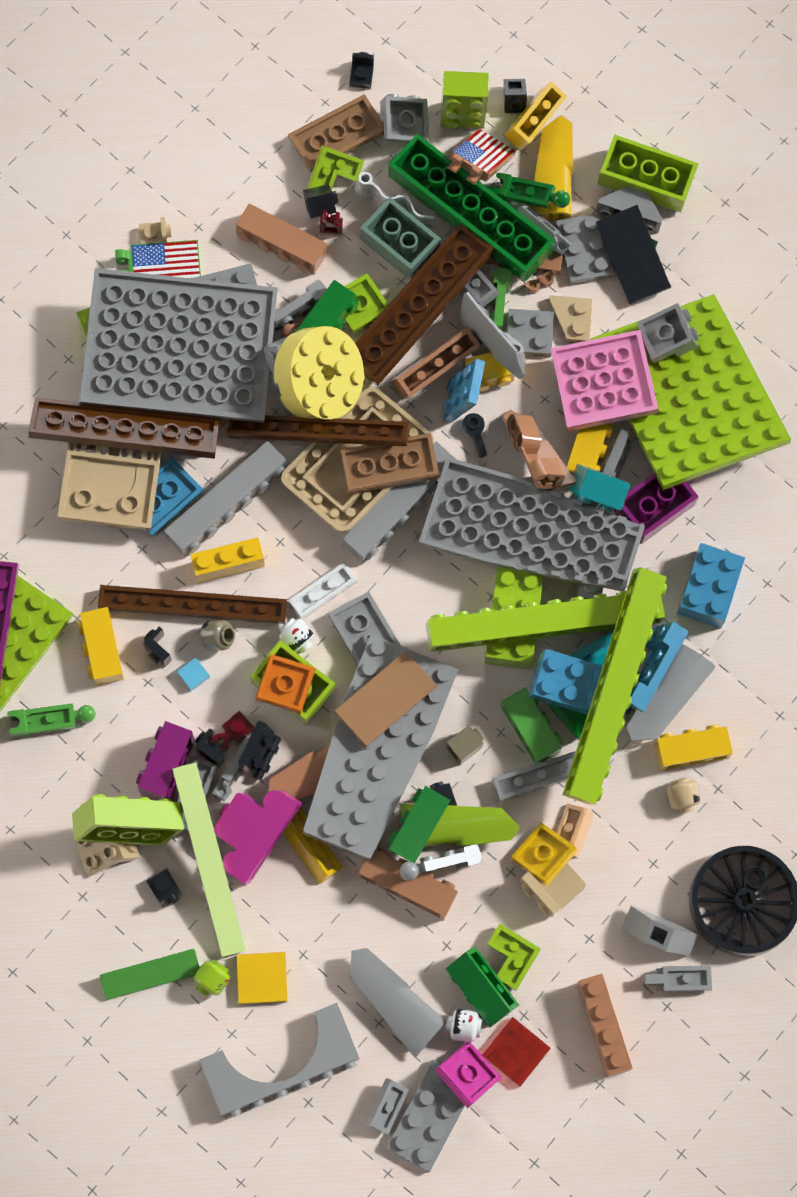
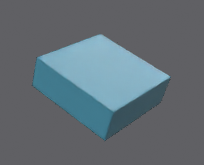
[177,657,210,691]

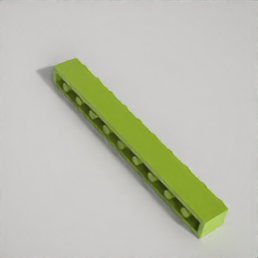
[562,567,667,805]
[426,591,665,652]

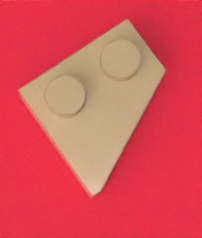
[548,295,592,343]

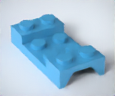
[624,621,689,715]

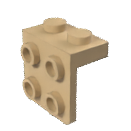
[73,832,140,876]
[520,863,586,918]

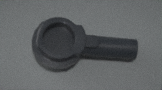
[462,413,487,458]

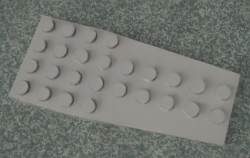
[419,457,644,591]
[303,634,458,860]

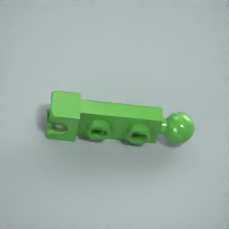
[489,268,512,331]
[7,703,96,738]

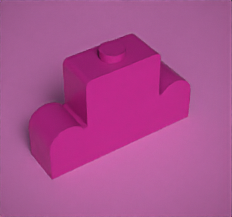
[214,790,303,884]

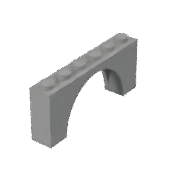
[199,1003,359,1119]

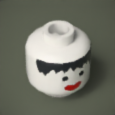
[279,618,314,653]
[446,1009,482,1043]

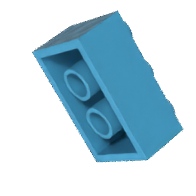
[677,543,745,628]
[528,649,603,715]

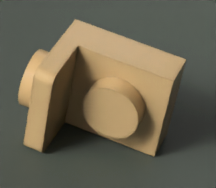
[139,217,171,244]

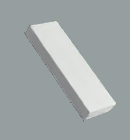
[287,562,358,620]

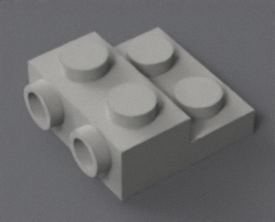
[380,94,429,143]
[637,303,700,363]

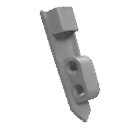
[460,292,526,379]
[626,644,716,741]
[350,948,447,1057]

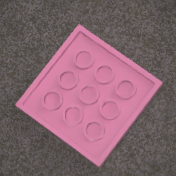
[551,330,659,431]

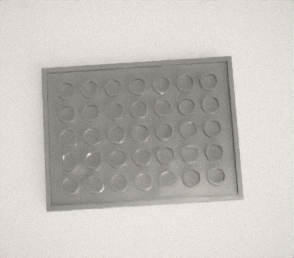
[79,268,278,423]

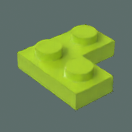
[307,145,364,190]
[487,923,541,991]

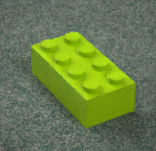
[597,134,699,213]
[484,567,544,670]
[72,794,184,846]

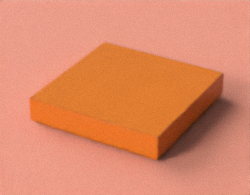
[255,654,316,714]

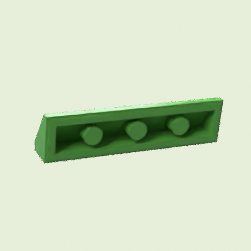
[99,948,200,1000]

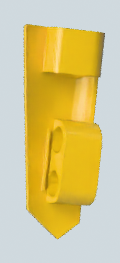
[530,115,573,221]

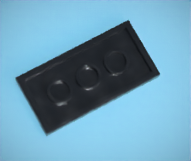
[596,205,671,306]

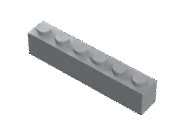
[164,441,287,557]
[342,441,456,563]

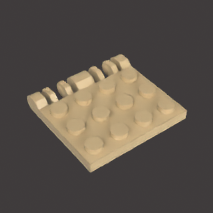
[57,442,162,531]

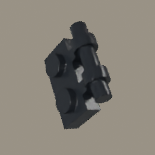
[238,721,282,781]

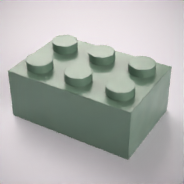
[360,197,441,280]

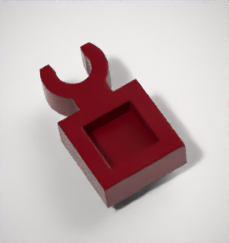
[320,211,343,235]
[212,711,255,752]

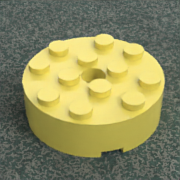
[274,326,365,420]

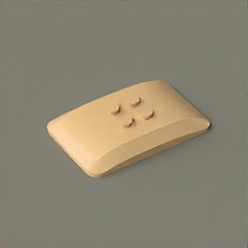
[281,387,434,533]

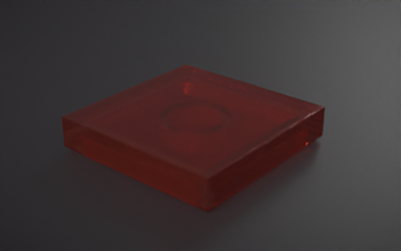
[482,1017,551,1087]

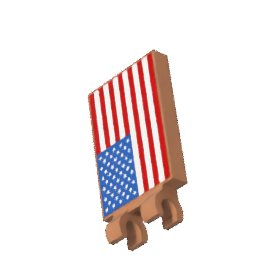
[448,128,516,184]

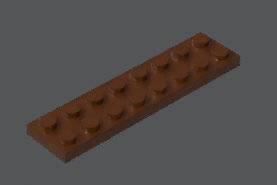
[355,224,495,386]
[28,398,220,459]

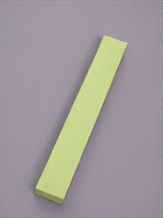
[172,762,246,957]

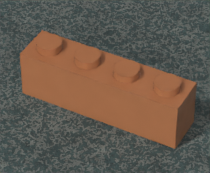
[236,203,328,274]
[390,327,480,400]
[358,847,458,920]
[576,974,633,1078]

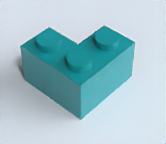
[568,463,631,512]

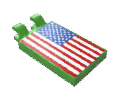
[115,240,201,278]

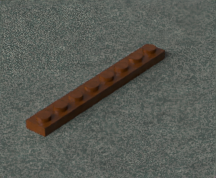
[227,415,411,447]
[98,585,287,624]

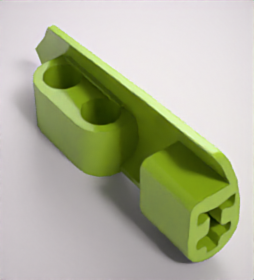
[401,803,520,847]

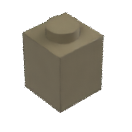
[446,725,484,765]

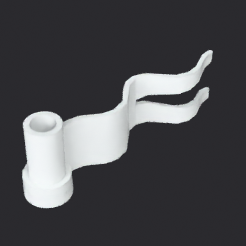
[354,172,435,227]

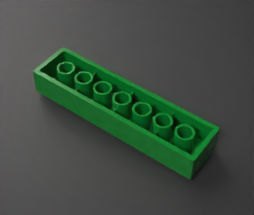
[388,133,555,283]

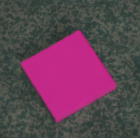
[435,1042,502,1109]

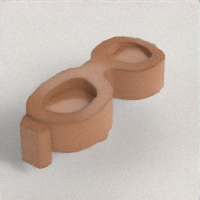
[524,270,555,293]

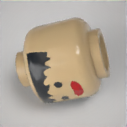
[667,777,700,813]

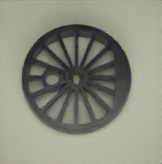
[689,846,797,957]

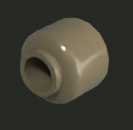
[200,620,235,651]

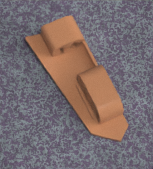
[502,410,576,489]
[268,743,330,800]

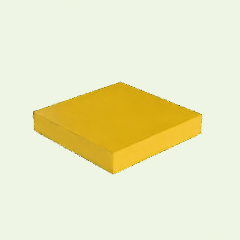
[510,822,578,886]
[237,952,288,1004]

